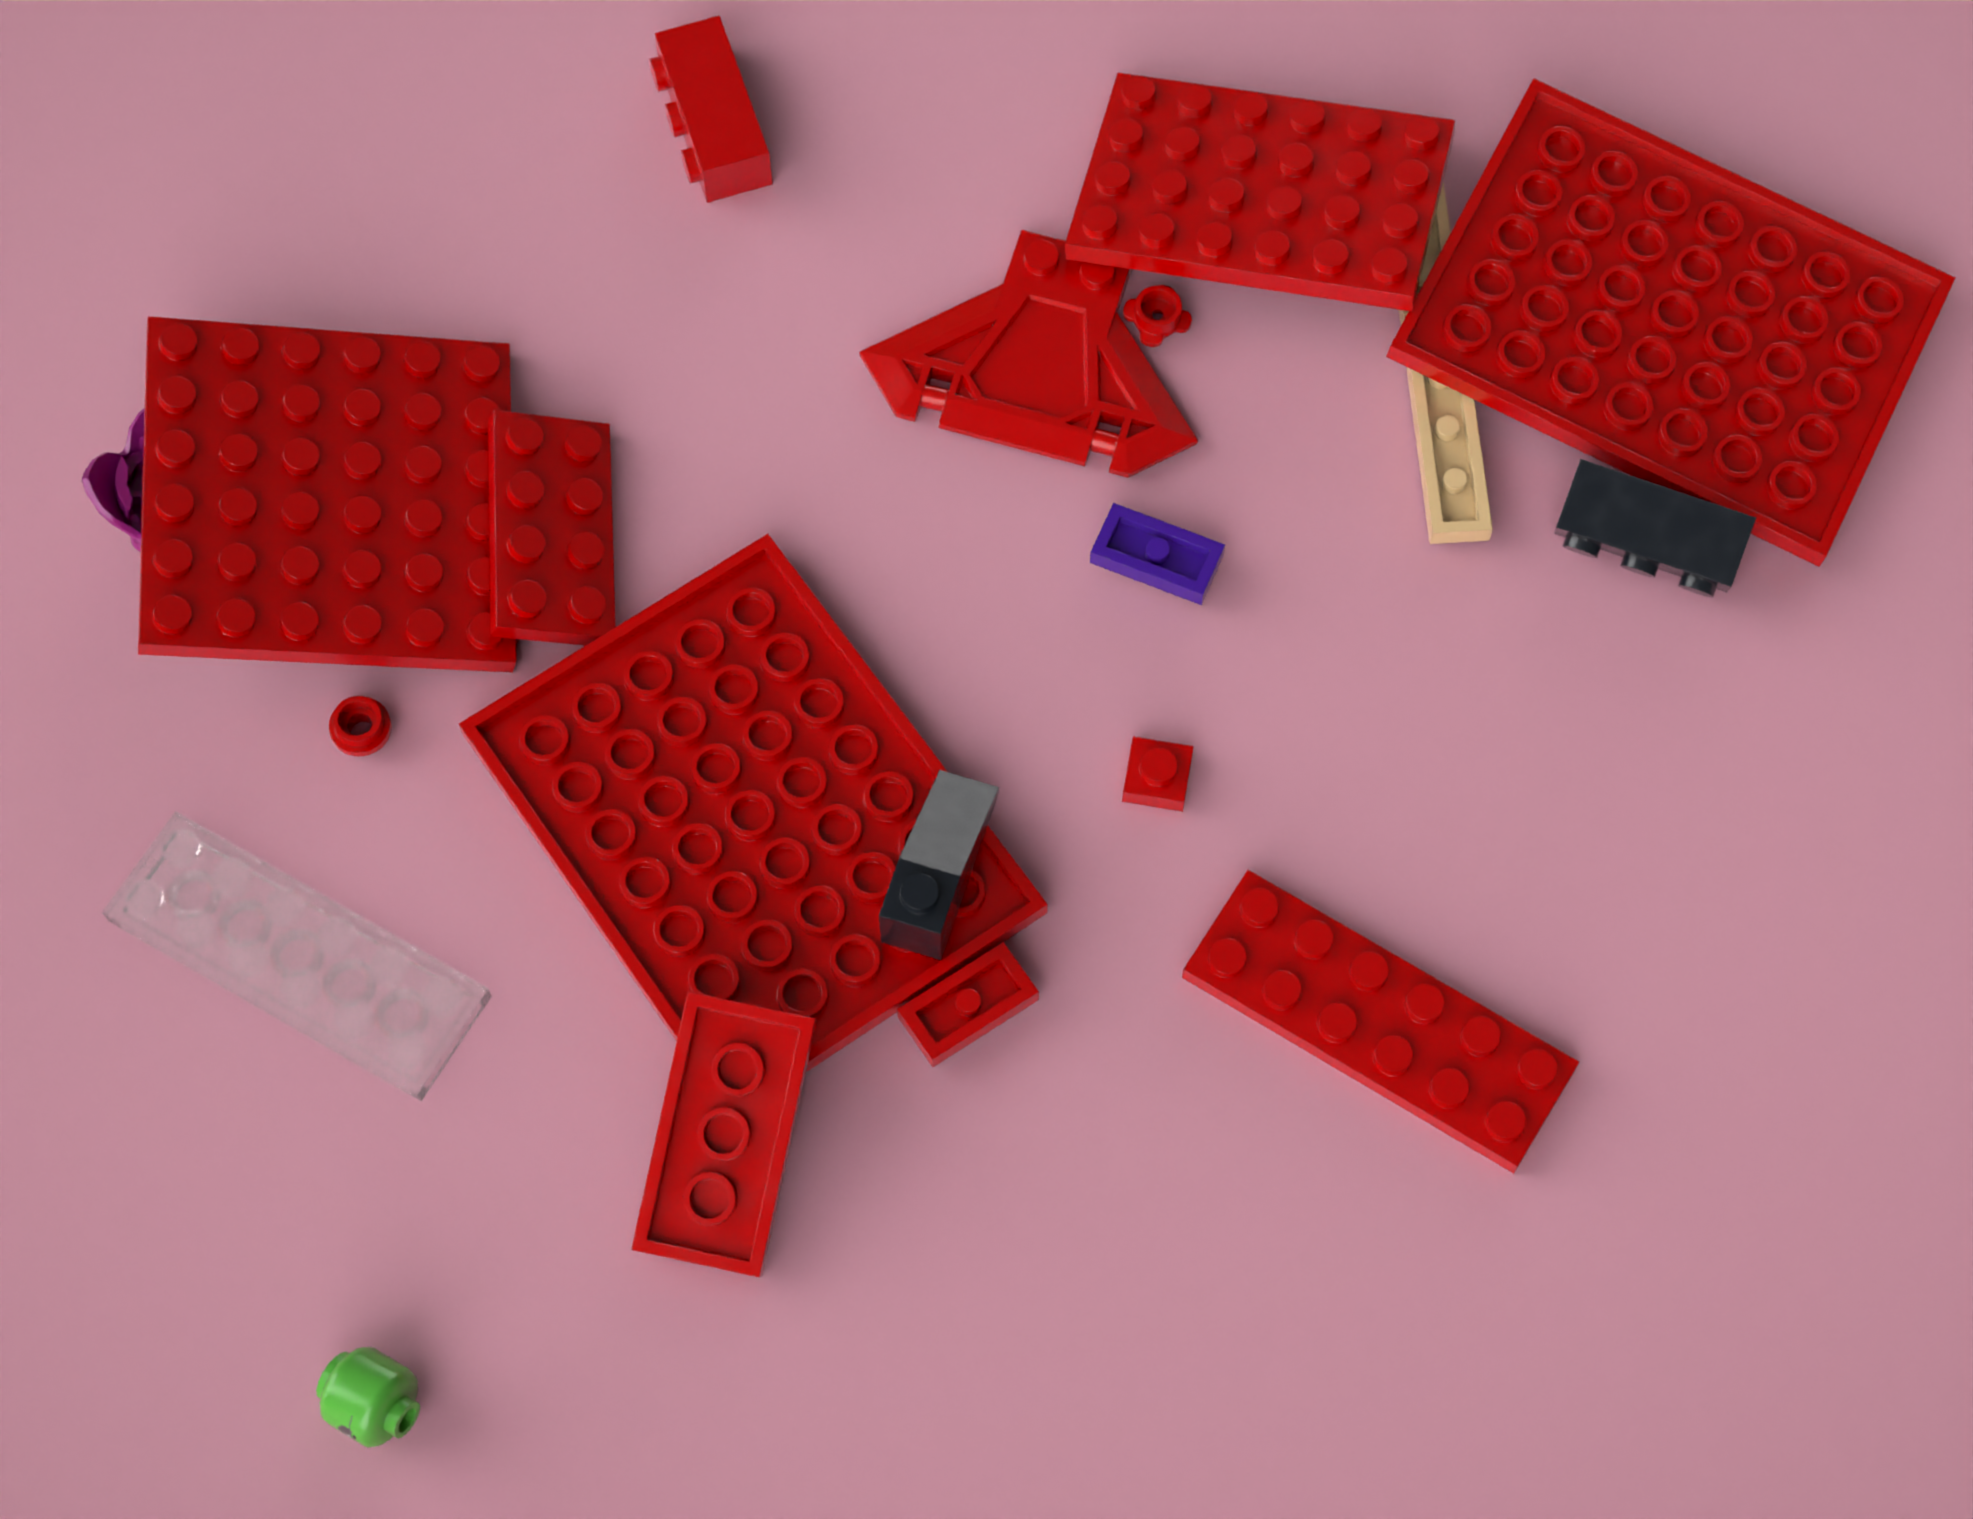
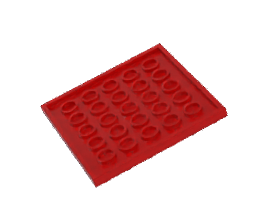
[137,316,516,673]

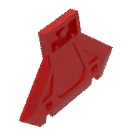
[859,229,1198,478]

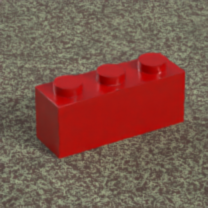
[649,15,773,203]

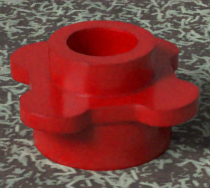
[1123,285,1192,347]

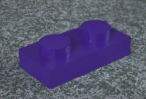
[1090,503,1225,605]

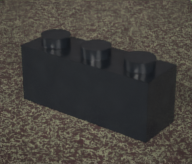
[1554,459,1756,597]

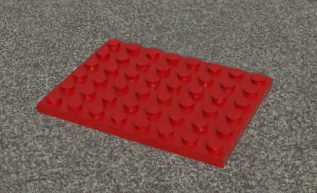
[1386,78,1956,567]
[459,534,1048,1072]

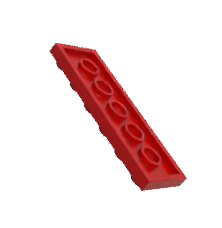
[1182,870,1580,1174]

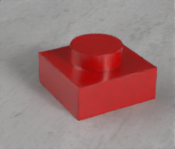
[1122,736,1194,812]

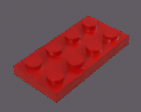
[488,409,616,646]
[631,991,817,1278]

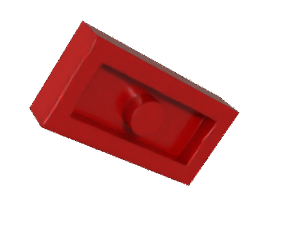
[897,942,1039,1067]

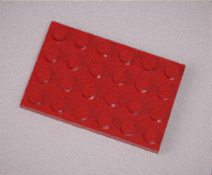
[1065,72,1455,312]

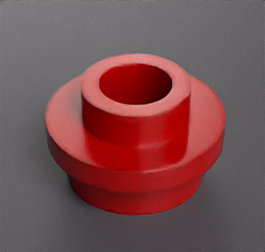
[329,696,392,757]

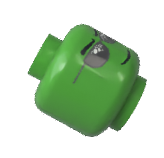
[316,1347,420,1448]

